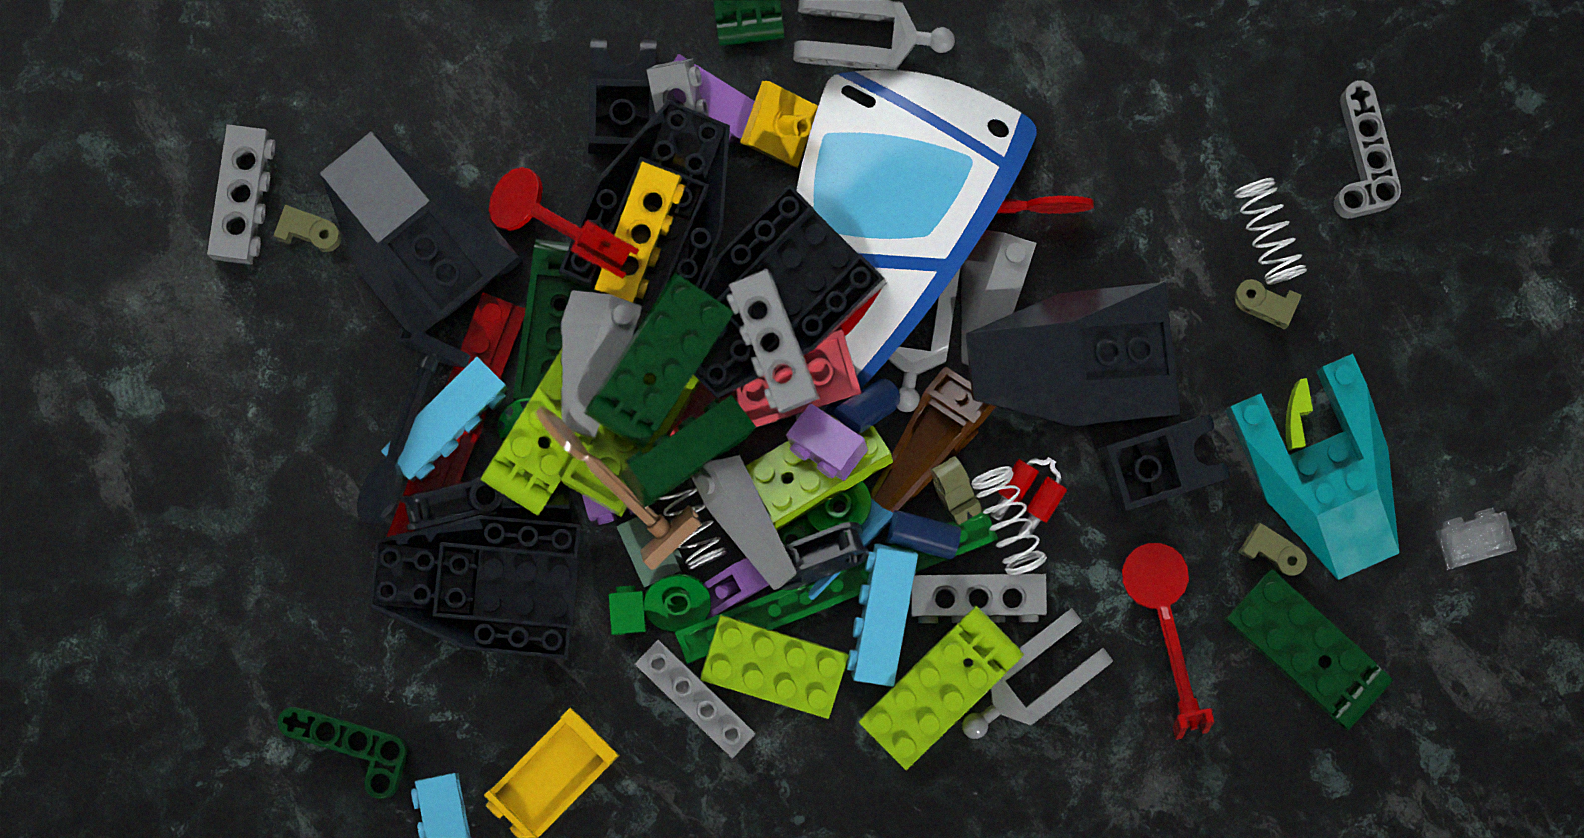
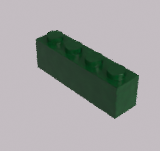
[620,395,756,509]

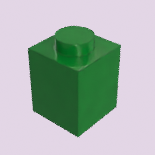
[609,586,647,635]

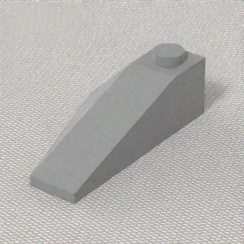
[961,230,1037,366]
[561,290,642,439]
[692,455,797,590]

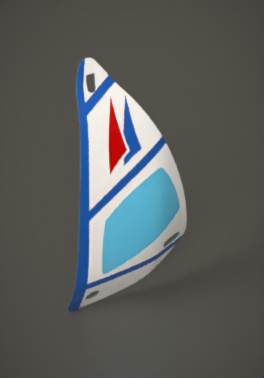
[796,70,1037,420]

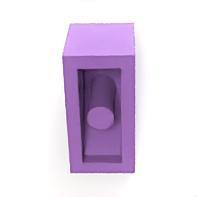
[704,558,769,619]

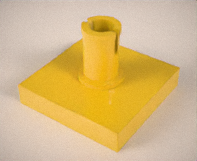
[740,81,818,168]

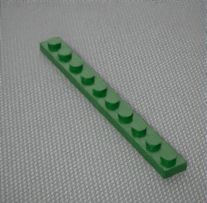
[675,508,998,664]

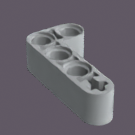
[1334,81,1401,218]

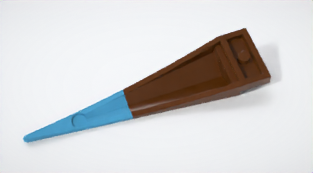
[809,366,996,600]

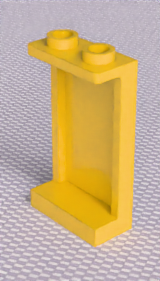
[484,708,620,838]

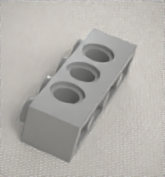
[647,58,709,116]
[207,124,275,265]
[727,270,820,413]
[910,574,1047,624]
[635,640,756,758]

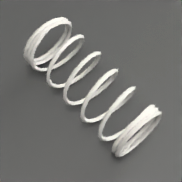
[1234,178,1307,285]
[972,467,1047,575]
[659,487,727,570]

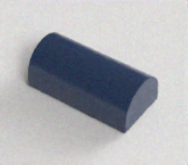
[833,378,900,435]
[886,510,961,560]

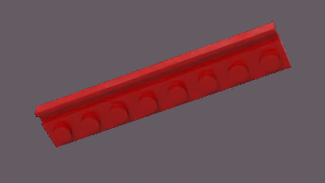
[386,293,526,537]

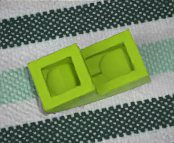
[1286,378,1313,451]

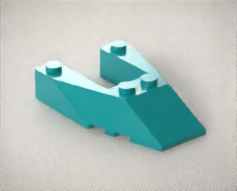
[1226,354,1399,580]

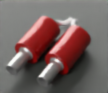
[991,457,1068,539]

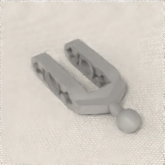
[793,0,955,70]
[888,269,960,412]
[962,608,1113,739]

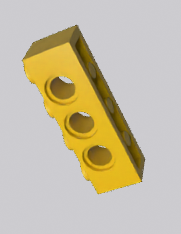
[595,162,685,303]

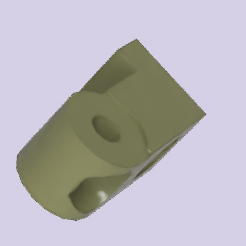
[273,205,341,252]
[1234,279,1302,329]
[931,456,983,526]
[1238,523,1307,576]

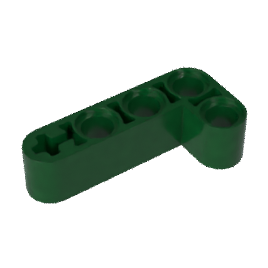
[277,707,409,799]

